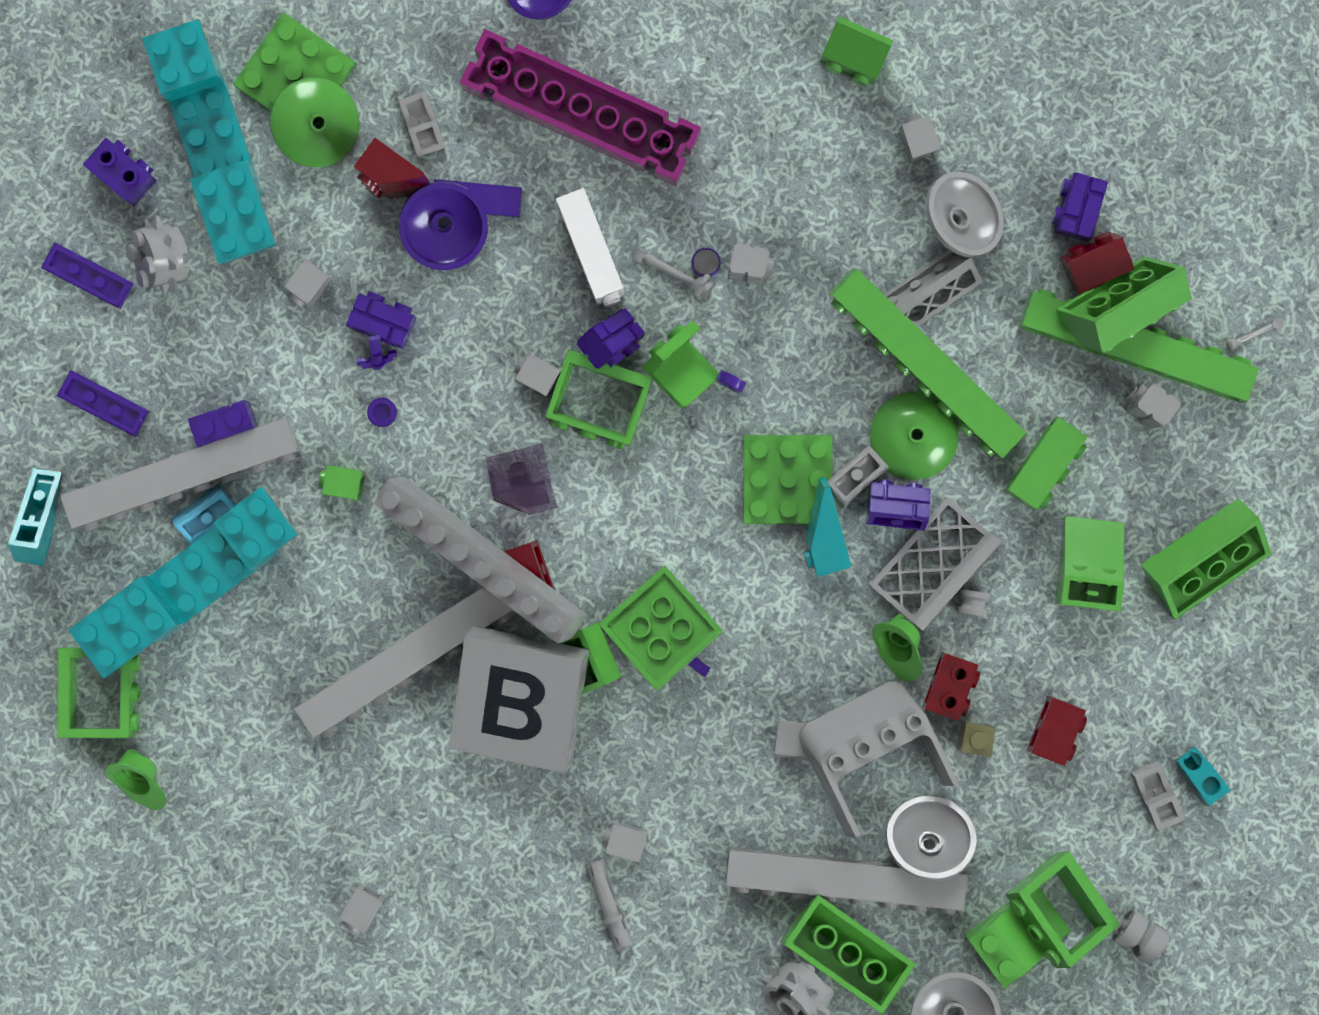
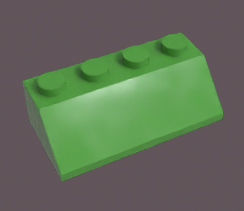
[1056,256,1192,353]
[1141,498,1272,620]
[780,894,916,1014]

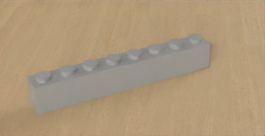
[60,418,301,533]
[374,476,587,644]
[294,587,513,739]
[725,847,968,915]

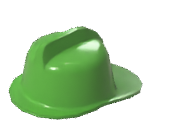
[872,614,923,682]
[105,749,167,810]

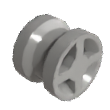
[958,589,990,617]

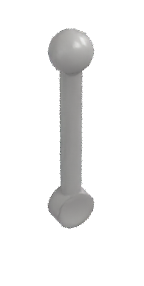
[1226,318,1284,350]

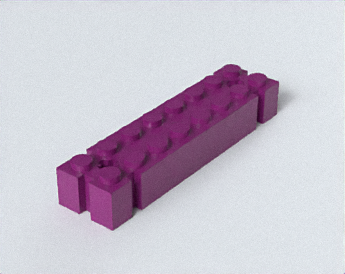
[460,29,701,187]

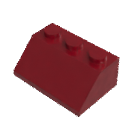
[353,138,430,199]

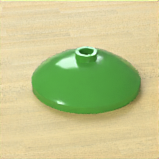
[270,78,359,167]
[870,392,959,480]

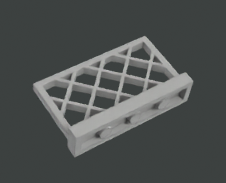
[869,497,1002,633]

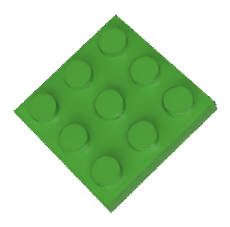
[233,12,357,126]
[743,435,832,524]
[599,565,724,691]

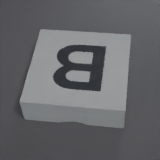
[449,626,590,773]

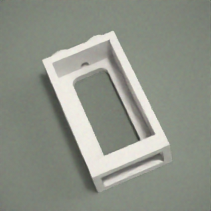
[556,188,624,308]

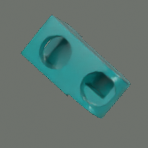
[1175,747,1231,806]

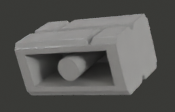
[728,242,774,285]
[1125,383,1181,429]

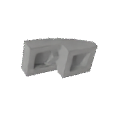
[398,91,446,157]
[1131,761,1185,831]

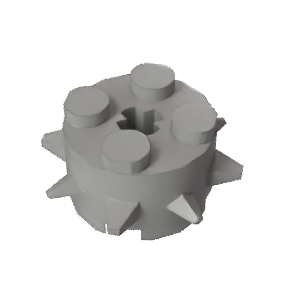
[126,215,189,294]
[761,960,834,1015]

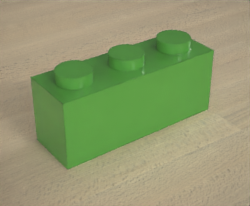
[1004,417,1087,511]

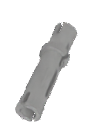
[585,859,633,950]

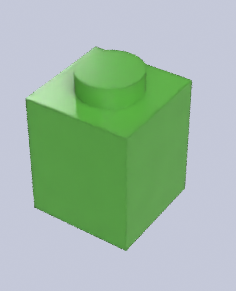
[319,465,365,501]

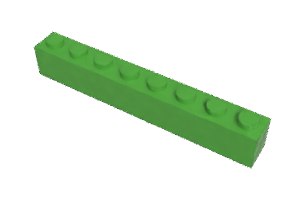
[828,268,1026,459]
[1018,289,1259,403]

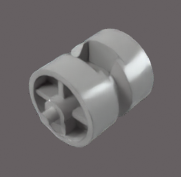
[1112,908,1169,965]

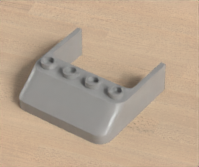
[799,681,959,838]

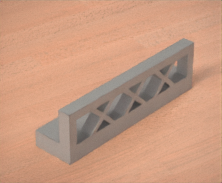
[884,250,983,327]

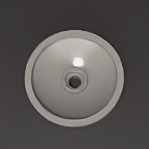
[926,171,1004,257]
[886,796,976,881]
[911,971,1001,1015]

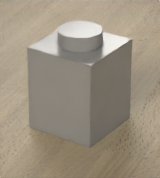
[899,114,941,163]
[284,259,333,308]
[514,353,561,398]
[602,821,648,863]
[339,884,386,933]

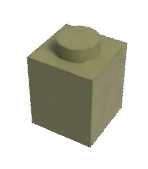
[957,721,996,757]

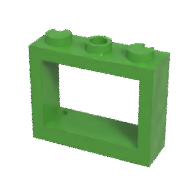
[545,349,653,450]
[57,647,141,738]
[1005,851,1120,969]

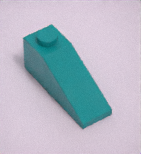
[8,468,62,566]
[803,477,852,577]

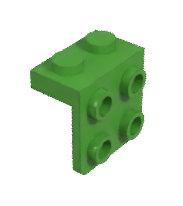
[642,320,718,408]

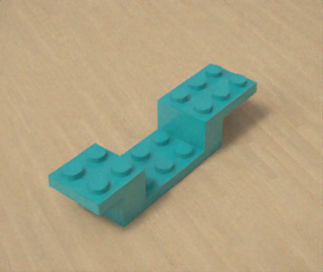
[142,19,277,265]
[68,486,299,678]

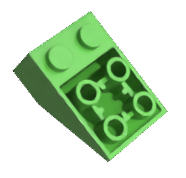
[1055,516,1124,611]

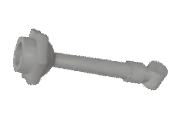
[632,246,714,301]

